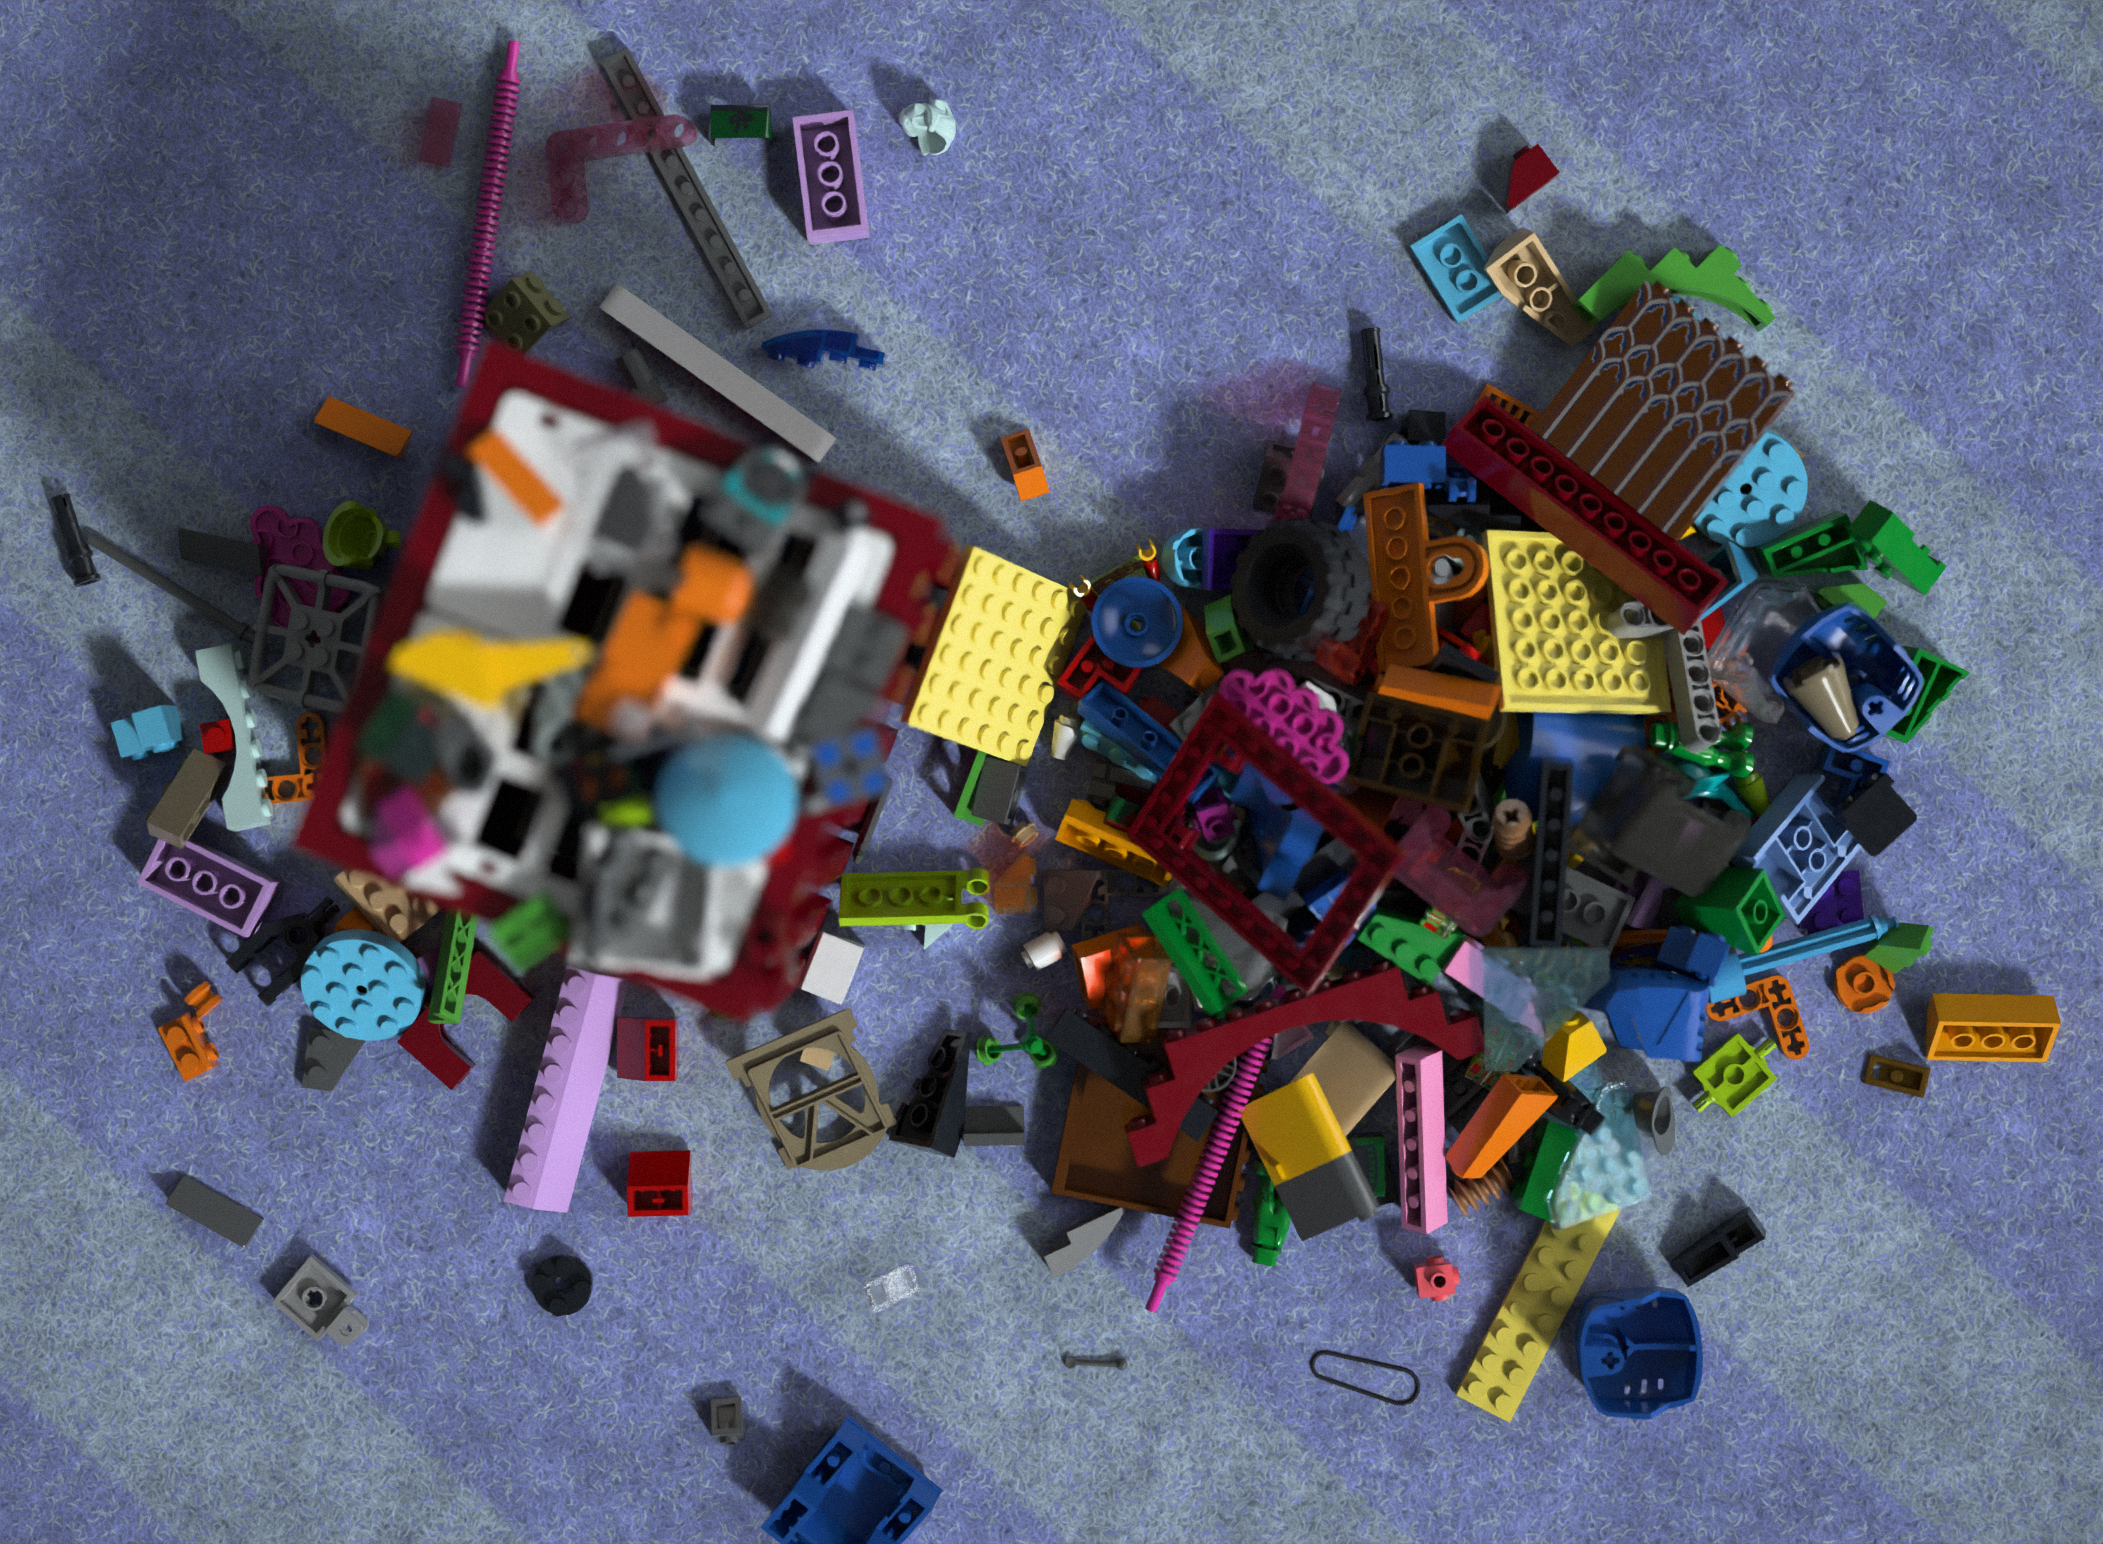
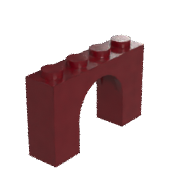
[397,949,536,1090]

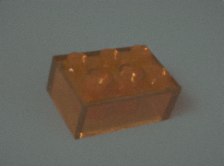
[1099,932,1172,1043]

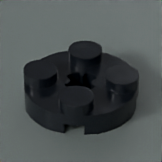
[532,1254,593,1316]

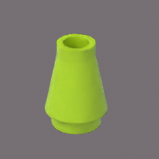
[1734,769,1771,816]
[600,797,651,831]

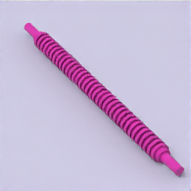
[455,40,521,388]
[1145,984,1287,1313]

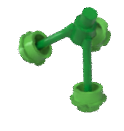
[974,992,1059,1069]

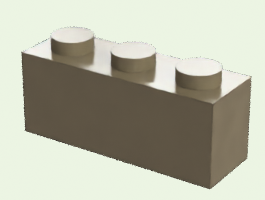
[145,748,229,850]

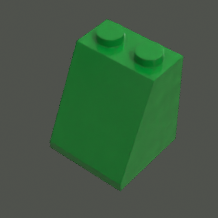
[1674,865,1785,956]

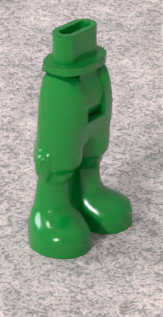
[1650,721,1754,778]
[1251,1158,1291,1266]

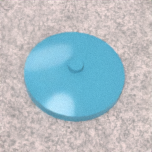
[658,734,796,867]

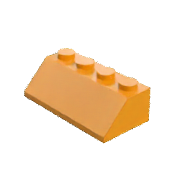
[1055,798,1172,888]
[1926,993,2061,1062]

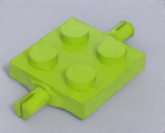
[1690,1032,1778,1118]

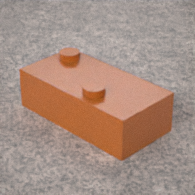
[574,591,700,744]

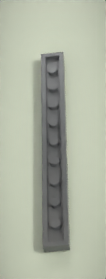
[601,47,773,330]

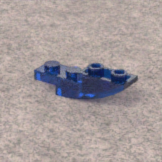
[761,330,886,371]

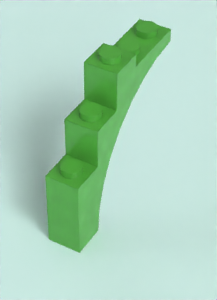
[1571,244,1776,331]

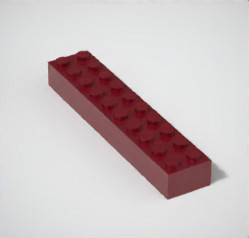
[1442,395,1729,636]

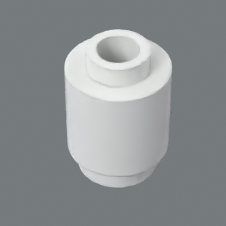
[1020,931,1067,971]

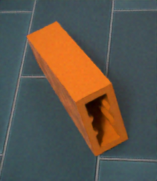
[1372,664,1502,721]
[1444,1074,1558,1178]

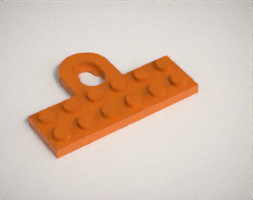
[1363,482,1489,674]

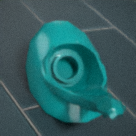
[1643,756,1754,821]

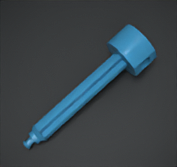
[1708,915,1899,1004]

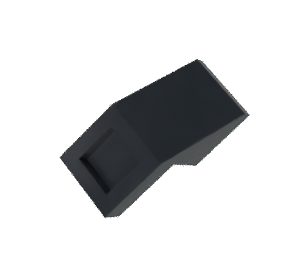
[441,451,491,527]

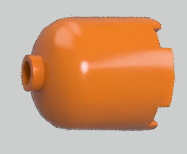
[671,546,757,625]

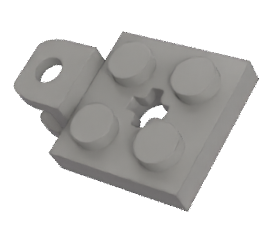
[271,1255,369,1346]

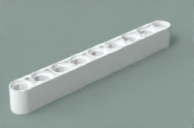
[599,283,836,463]

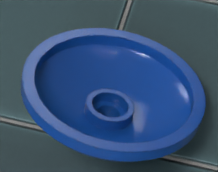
[1091,576,1183,668]

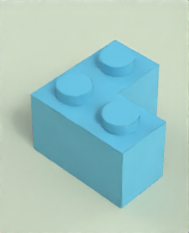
[111,705,187,762]

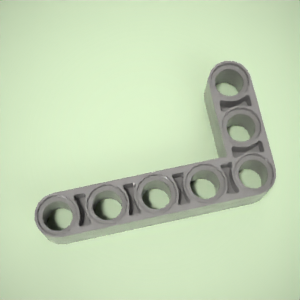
[1606,602,1721,754]

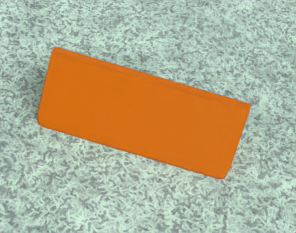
[314,396,413,459]
[468,429,566,528]

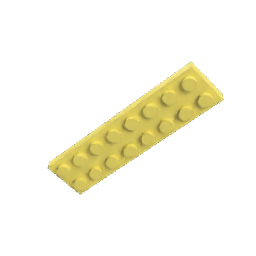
[1455,1180,1621,1423]

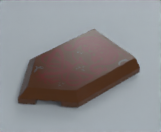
[360,752,458,821]

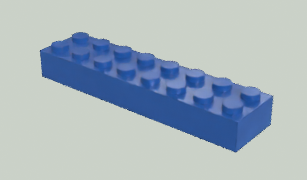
[1077,680,1220,806]

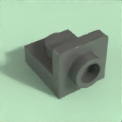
[711,1397,746,1446]

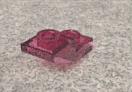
[419,96,463,167]

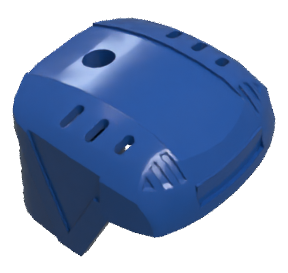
[1768,601,1923,752]
[1576,966,1710,1062]
[1575,1286,1703,1420]

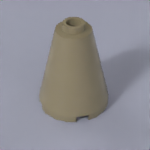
[1783,652,1859,740]

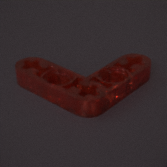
[1316,599,1390,686]

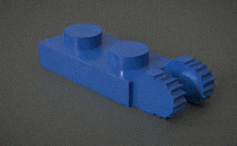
[1442,467,1476,502]

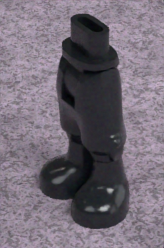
[1504,1041,1606,1136]

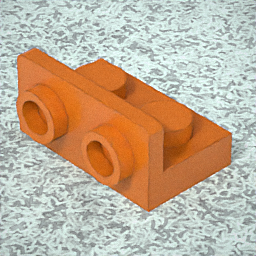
[157,1011,219,1082]

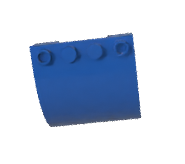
[1504,712,1645,840]
[761,1415,943,1544]

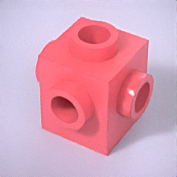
[1412,1255,1460,1301]

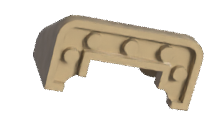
[1268,1020,1396,1137]

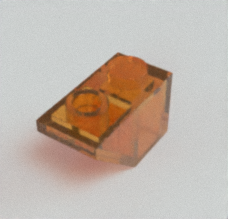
[994,851,1038,914]

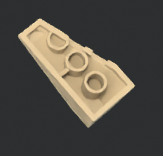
[1484,227,1596,347]

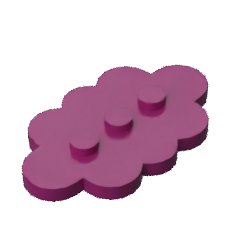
[249,505,352,643]
[1219,667,1349,784]

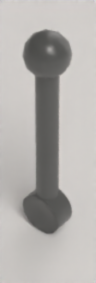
[1065,1356,1128,1370]

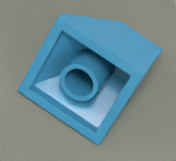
[1700,540,1759,620]

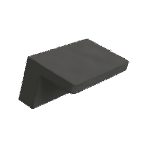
[971,757,1028,826]
[963,1106,1025,1146]

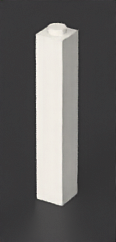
[742,531,870,738]

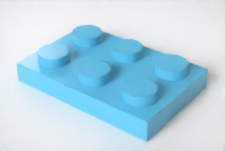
[1409,214,1503,324]

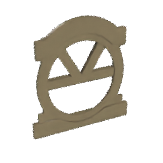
[726,1007,897,1171]

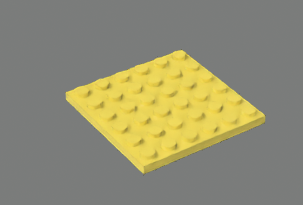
[1482,530,1671,715]
[900,544,1087,767]

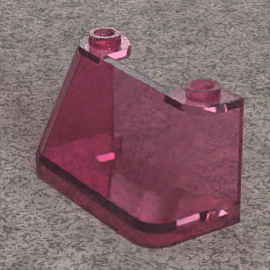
[1393,805,1531,937]

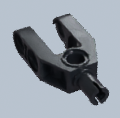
[225,896,340,1007]

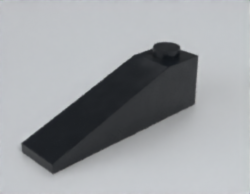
[889,1029,971,1158]

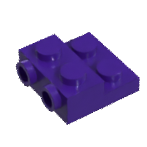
[1201,528,1260,590]
[1797,870,1864,936]

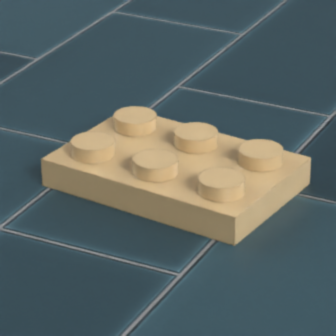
[333,869,442,944]

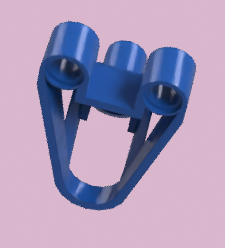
[1213,750,1338,902]

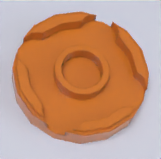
[1833,953,1895,1014]

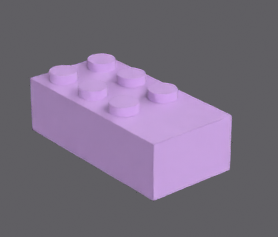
[792,110,870,245]
[137,836,282,937]

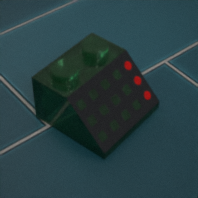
[355,688,443,788]

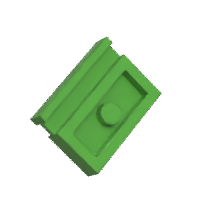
[488,892,574,972]

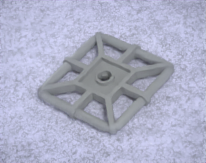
[247,564,382,714]

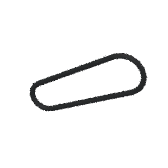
[1310,1350,1420,1406]

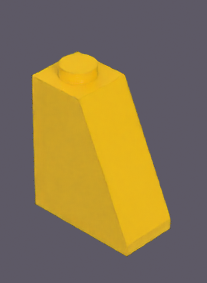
[1541,1003,1607,1083]

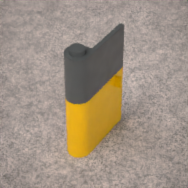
[1238,1072,1379,1241]

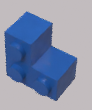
[1380,440,1446,495]
[1814,741,1890,808]
[1656,925,1730,988]

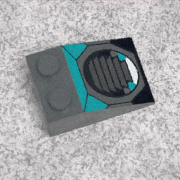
[702,433,820,556]

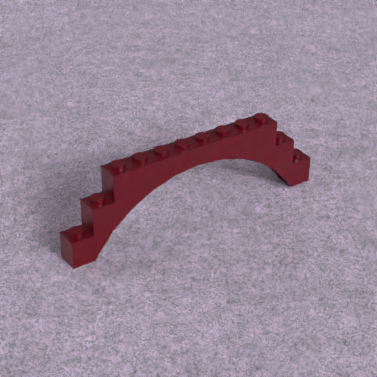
[1123,959,1487,1167]

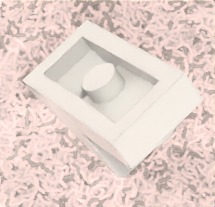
[405,839,474,894]

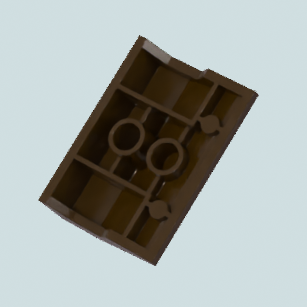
[1343,691,1489,815]

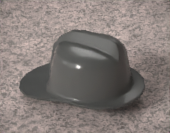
[435,716,498,796]
[1633,1086,1675,1155]

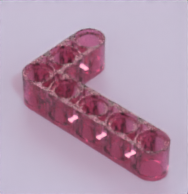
[546,114,697,224]
[1271,381,1342,524]

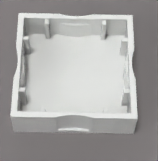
[571,825,725,979]

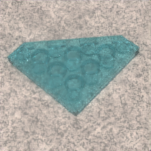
[1483,947,1610,1071]
[1547,1080,1652,1230]

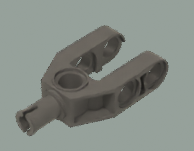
[576,825,675,966]

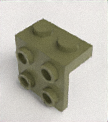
[480,271,570,355]

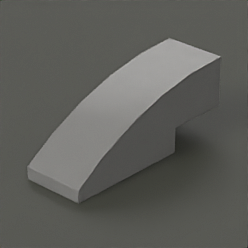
[1044,1206,1124,1278]

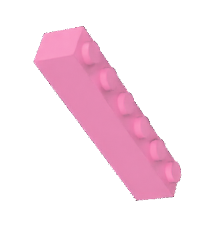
[1395,1045,1448,1234]

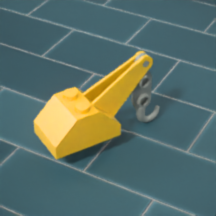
[390,628,592,765]

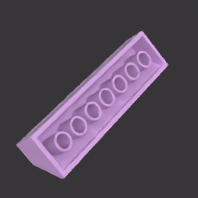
[504,964,630,1213]

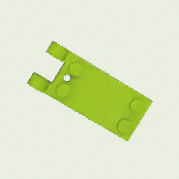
[838,868,990,929]

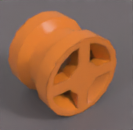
[184,981,223,1019]

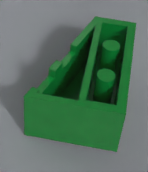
[1848,500,1947,596]
[1753,511,1868,578]
[1883,645,1970,744]
[1356,906,1465,986]
[1509,1117,1583,1223]

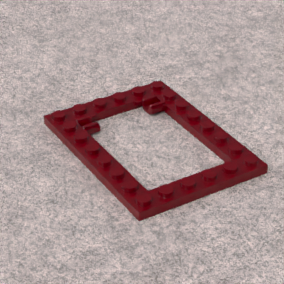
[1126,693,1407,995]

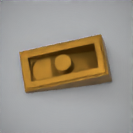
[1863,1054,1931,1098]

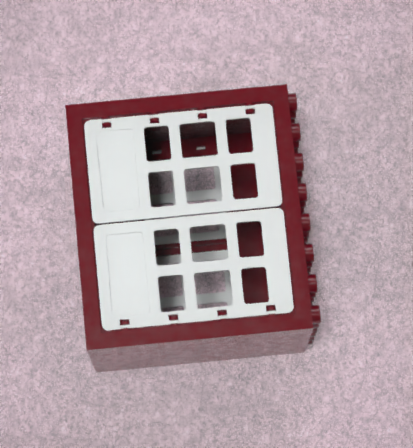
[290,339,962,1025]

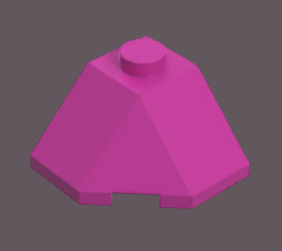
[371,786,448,878]

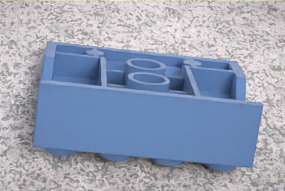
[1728,773,1861,925]

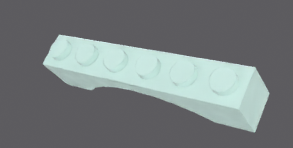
[195,644,273,832]

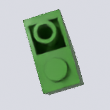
[1811,583,1888,630]
[1204,594,1255,663]
[1864,922,1934,974]

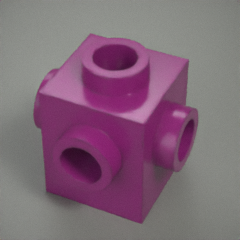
[1191,787,1238,842]

